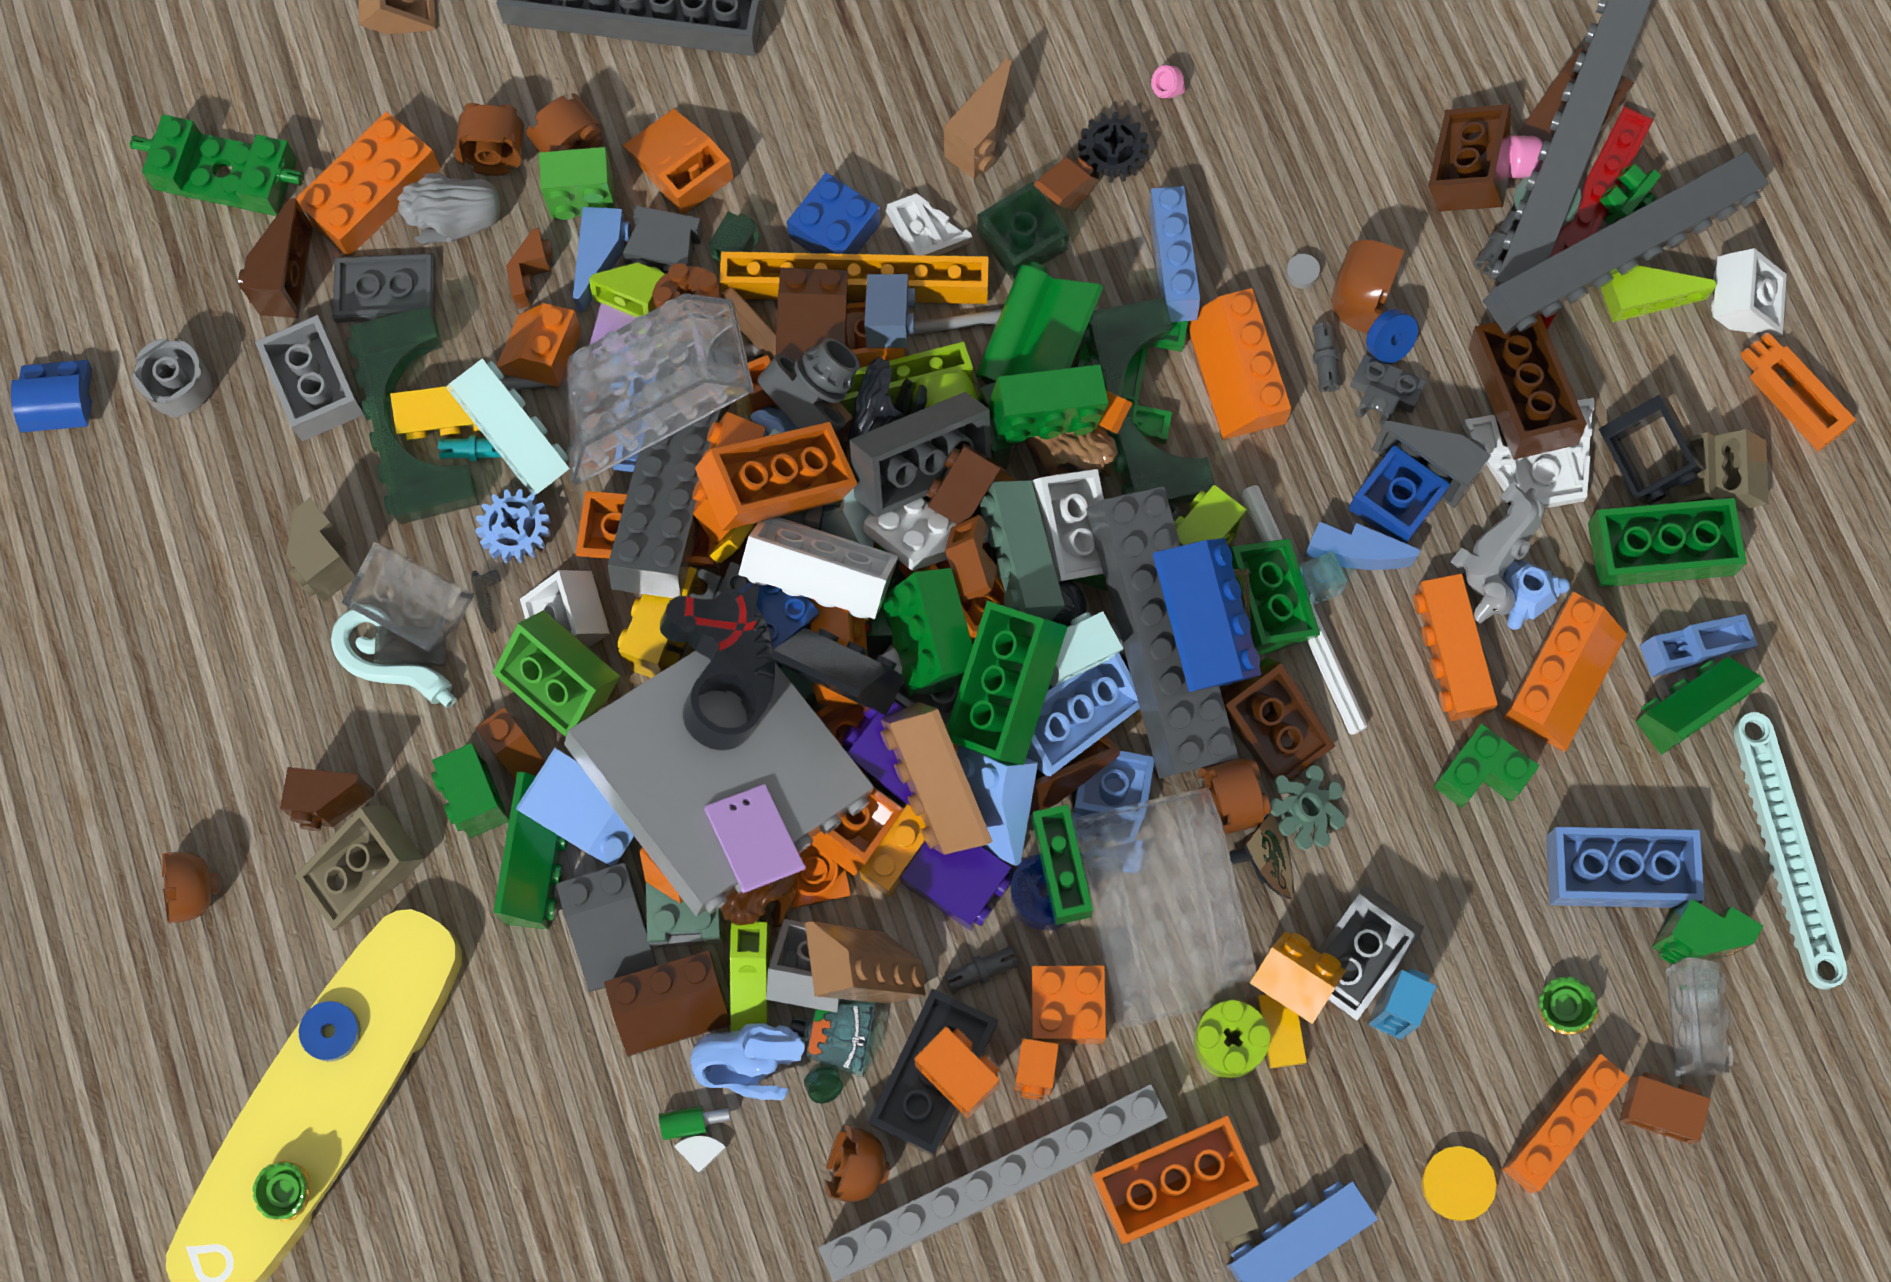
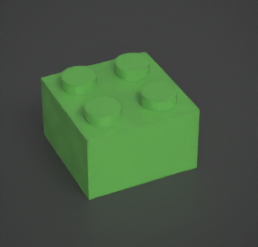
[539,147,616,220]

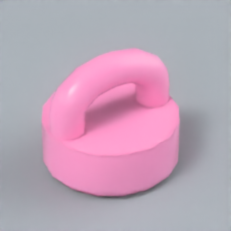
[1151,65,1186,98]

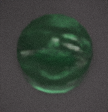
[804,1067,843,1104]

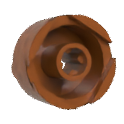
[526,94,603,152]
[455,103,525,176]
[652,263,726,343]
[1198,757,1271,837]

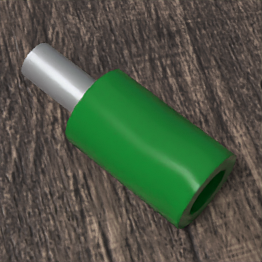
[659,1106,731,1140]

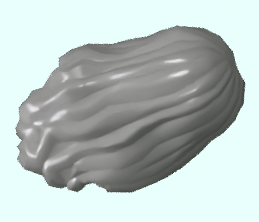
[397,173,501,245]

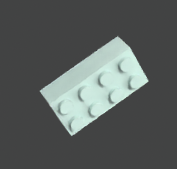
[446,358,570,494]

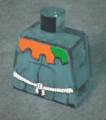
[790,1004,876,1078]

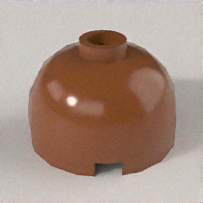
[162,852,219,924]
[825,1125,890,1202]

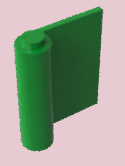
[974,262,1103,384]

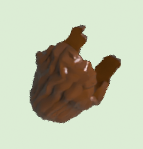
[719,851,803,928]

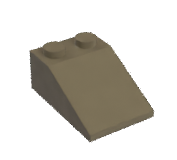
[295,805,425,931]

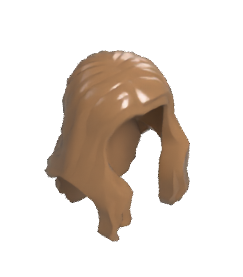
[1026,425,1118,477]

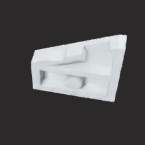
[886,193,973,256]

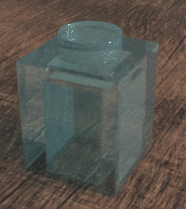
[1300,551,1347,605]

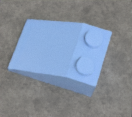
[956,745,1038,866]
[516,748,634,866]

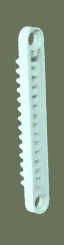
[1733,712,1847,990]

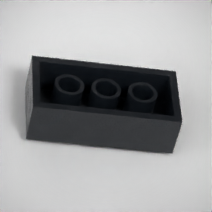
[868,989,998,1157]

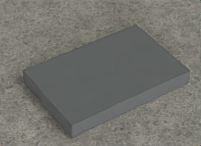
[333,253,435,323]

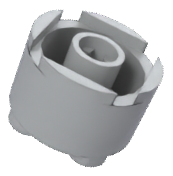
[133,338,213,418]

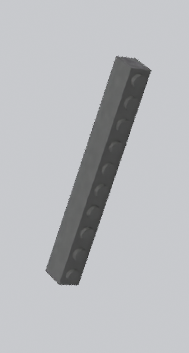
[1490,0,1651,291]
[1483,151,1769,334]

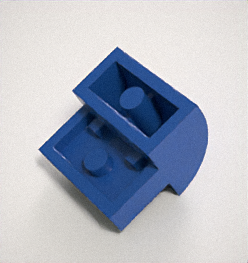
[11,360,92,432]

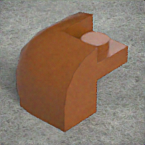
[1331,240,1405,334]

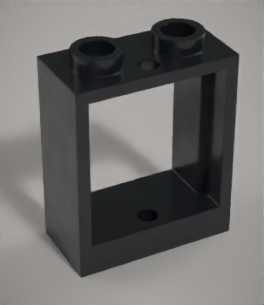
[1599,394,1705,504]

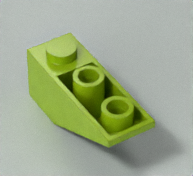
[730,922,770,1031]

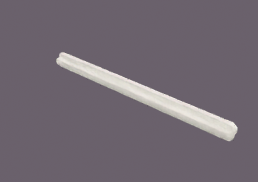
[1241,485,1367,735]

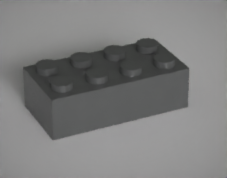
[849,392,992,517]

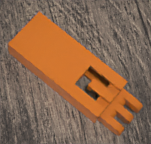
[1740,333,1856,452]

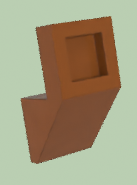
[506,228,554,309]
[945,515,998,602]

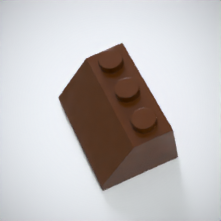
[604,950,731,1057]

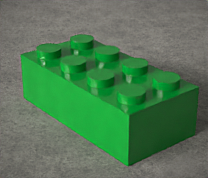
[1588,498,1747,588]
[946,601,1068,765]

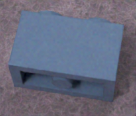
[864,274,916,348]

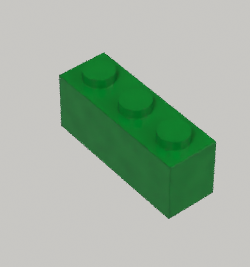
[1032,804,1093,925]

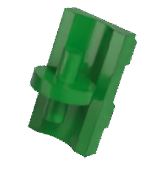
[1599,163,1661,225]

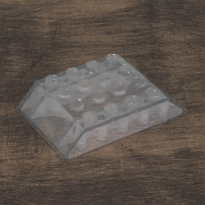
[559,293,754,486]
[1072,787,1258,1030]

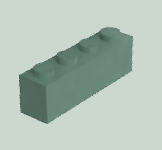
[980,480,1065,621]

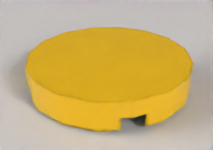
[1421,1146,1497,1222]

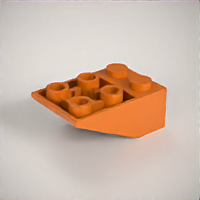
[622,108,734,215]

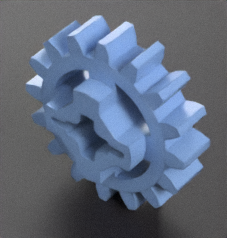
[475,489,551,563]

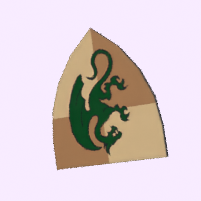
[1229,813,1292,899]

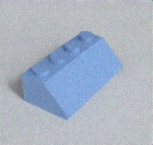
[1026,653,1140,776]

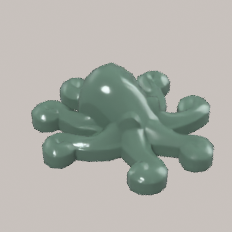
[1269,765,1346,850]

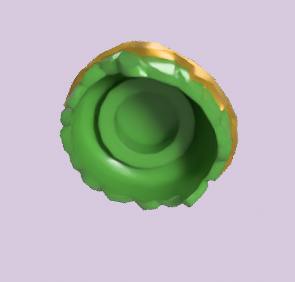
[1539,977,1599,1035]
[252,1161,311,1221]

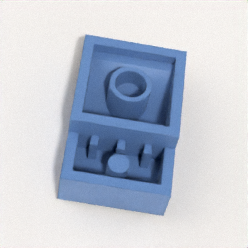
[1072,751,1154,869]

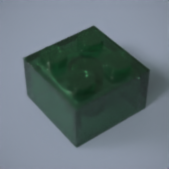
[977,182,1070,282]

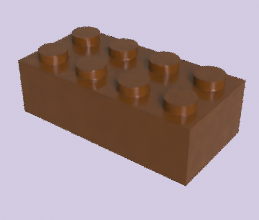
[1468,315,1587,460]

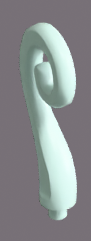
[331,606,457,708]

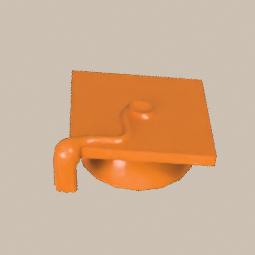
[791,845,851,909]

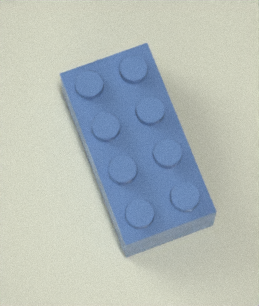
[1546,827,1704,908]

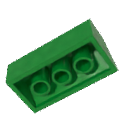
[493,772,568,930]

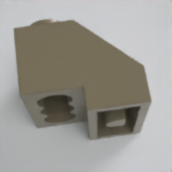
[1677,429,1769,511]
[286,497,356,602]

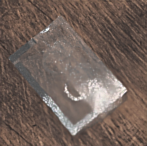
[342,542,475,652]
[1666,958,1733,1077]

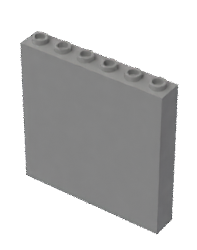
[564,651,874,917]

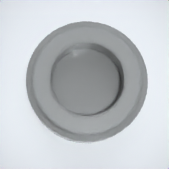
[1286,254,1320,289]

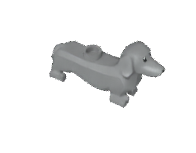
[1450,482,1544,624]

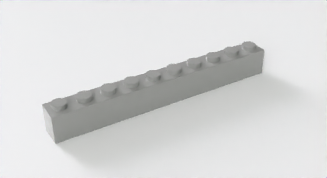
[818,1084,1168,1282]

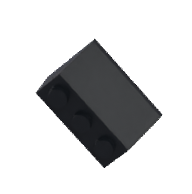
[770,628,906,716]

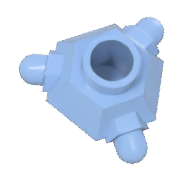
[1503,560,1570,630]

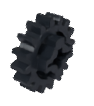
[1078,112,1149,183]

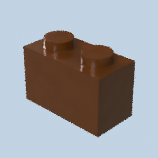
[925,442,1001,524]

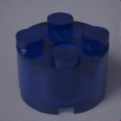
[1010,854,1067,931]

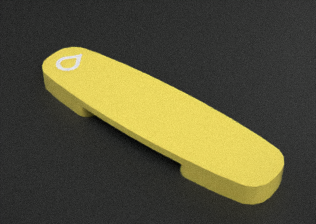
[166,909,462,1282]

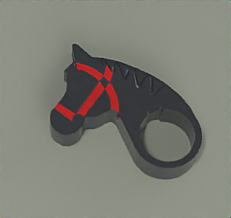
[660,583,775,750]

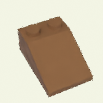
[944,58,1012,179]

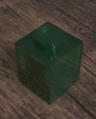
[709,211,760,261]

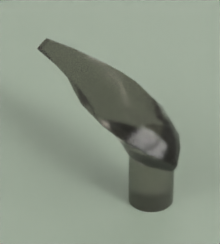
[471,569,501,634]

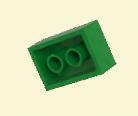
[988,364,1108,444]
[883,568,973,696]

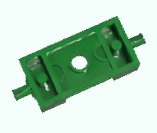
[130,114,304,216]

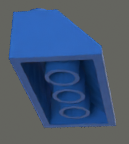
[1152,538,1261,692]

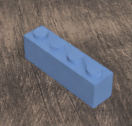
[1149,186,1200,323]
[1227,1180,1378,1282]

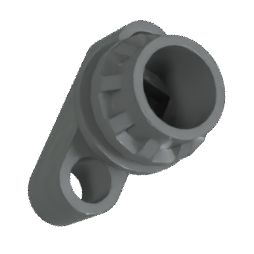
[758,338,860,435]

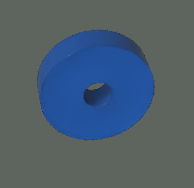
[1366,309,1418,363]
[299,1001,361,1062]

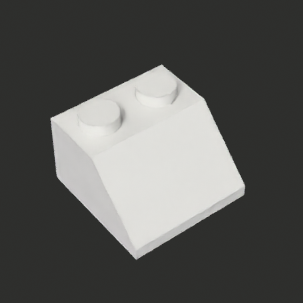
[1711,248,1787,336]
[520,570,610,648]

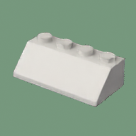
[739,517,899,619]

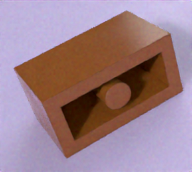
[1619,1072,1711,1144]

